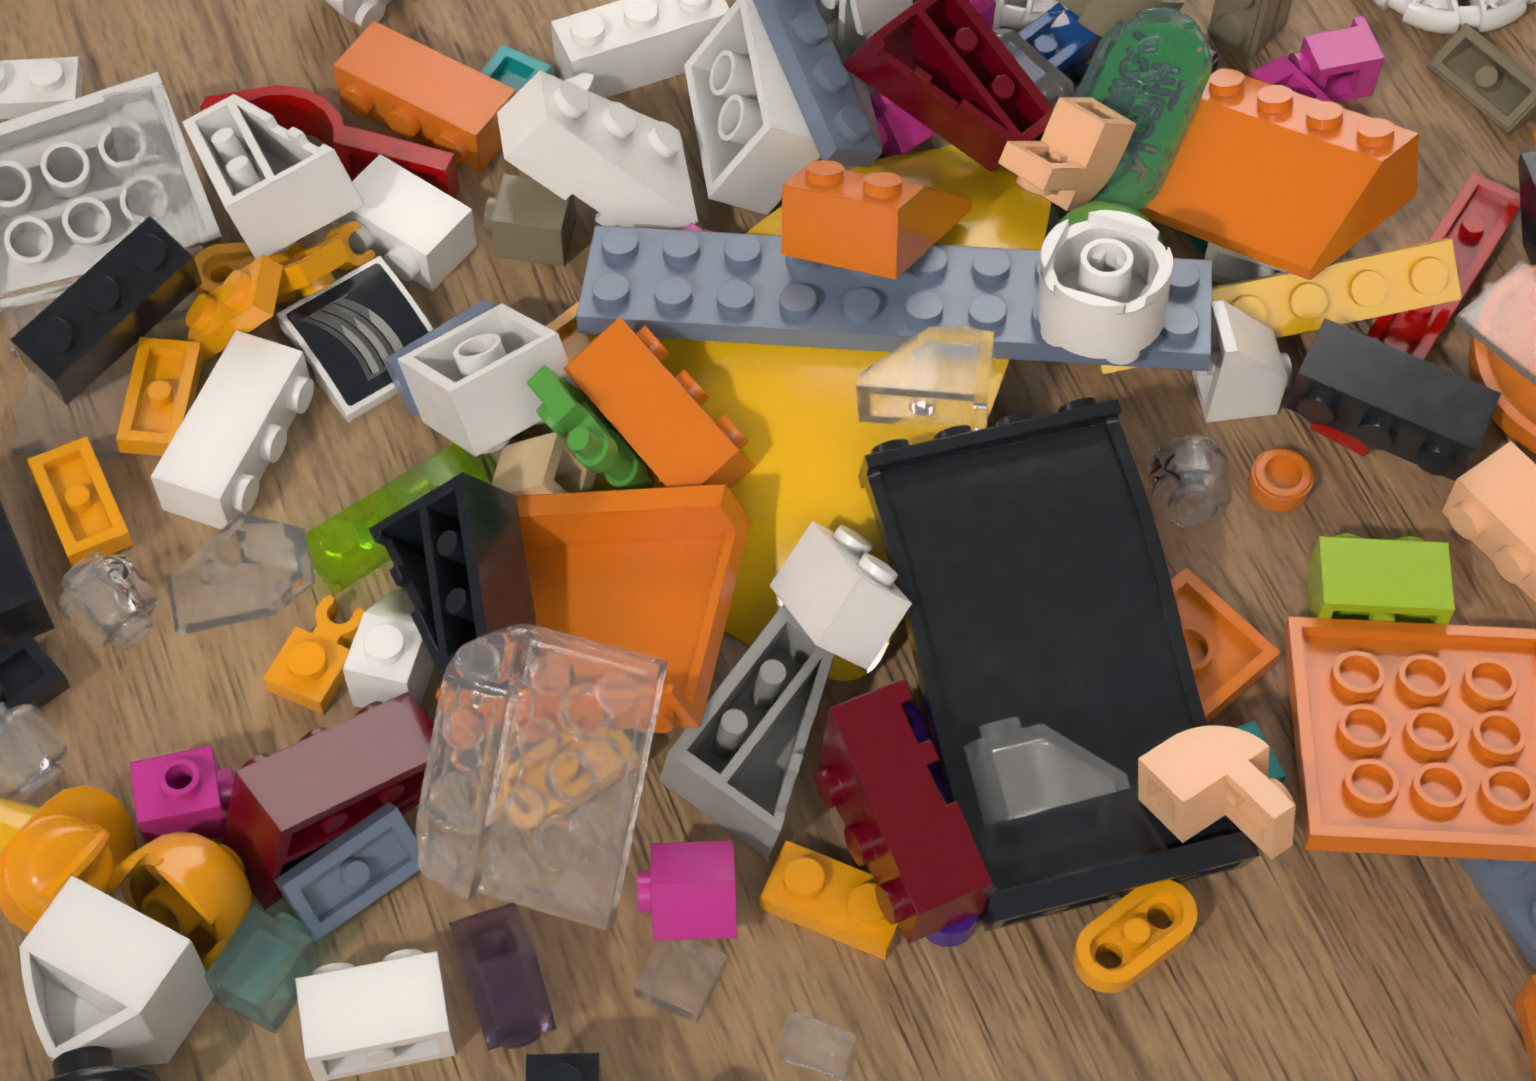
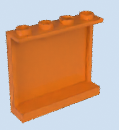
[435,484,752,735]

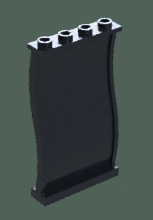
[858,397,1260,932]

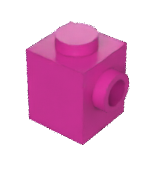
[130,746,234,843]
[637,840,737,941]

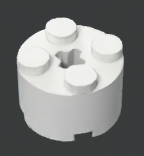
[1037,210,1173,365]

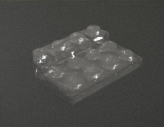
[416,624,668,931]

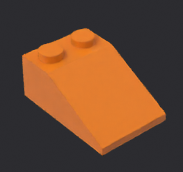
[781,160,972,280]

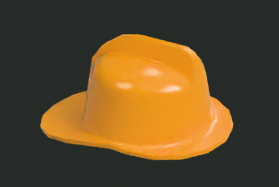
[0,785,136,933]

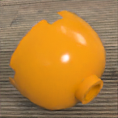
[109,832,253,972]

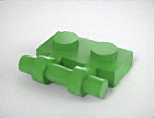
[526,365,654,490]

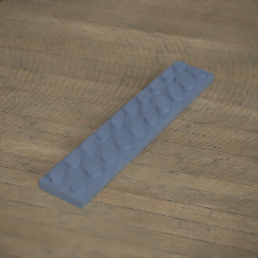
[576,225,1212,371]

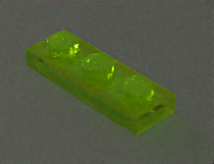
[297,443,490,595]

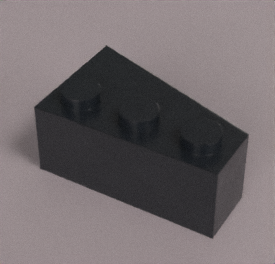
[369,472,544,688]

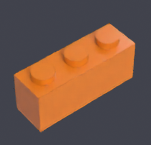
[333,21,516,173]
[563,317,755,489]

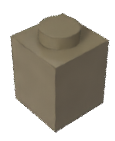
[483,174,576,267]

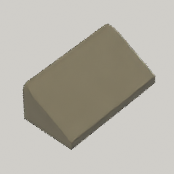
[1426,23,1536,135]

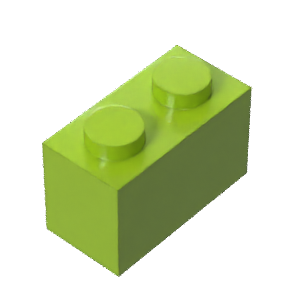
[1307,533,1455,624]

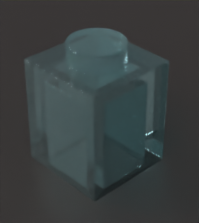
[204,907,321,1034]

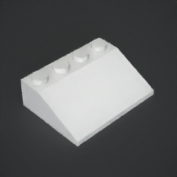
[0,72,222,315]

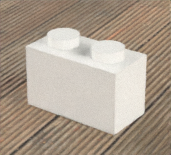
[338,154,477,292]
[769,521,912,670]
[295,949,456,1081]

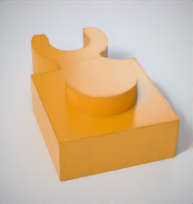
[263,595,365,715]

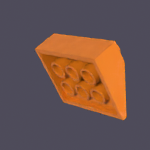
[1131,68,1419,280]

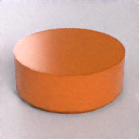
[1248,448,1314,512]

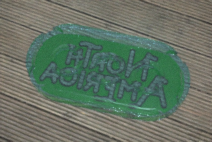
[1075,8,1212,212]

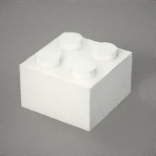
[397,303,578,457]

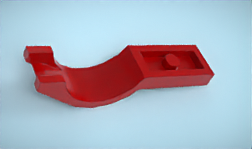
[200,85,460,199]

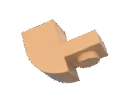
[998,97,1136,211]
[1138,725,1296,860]

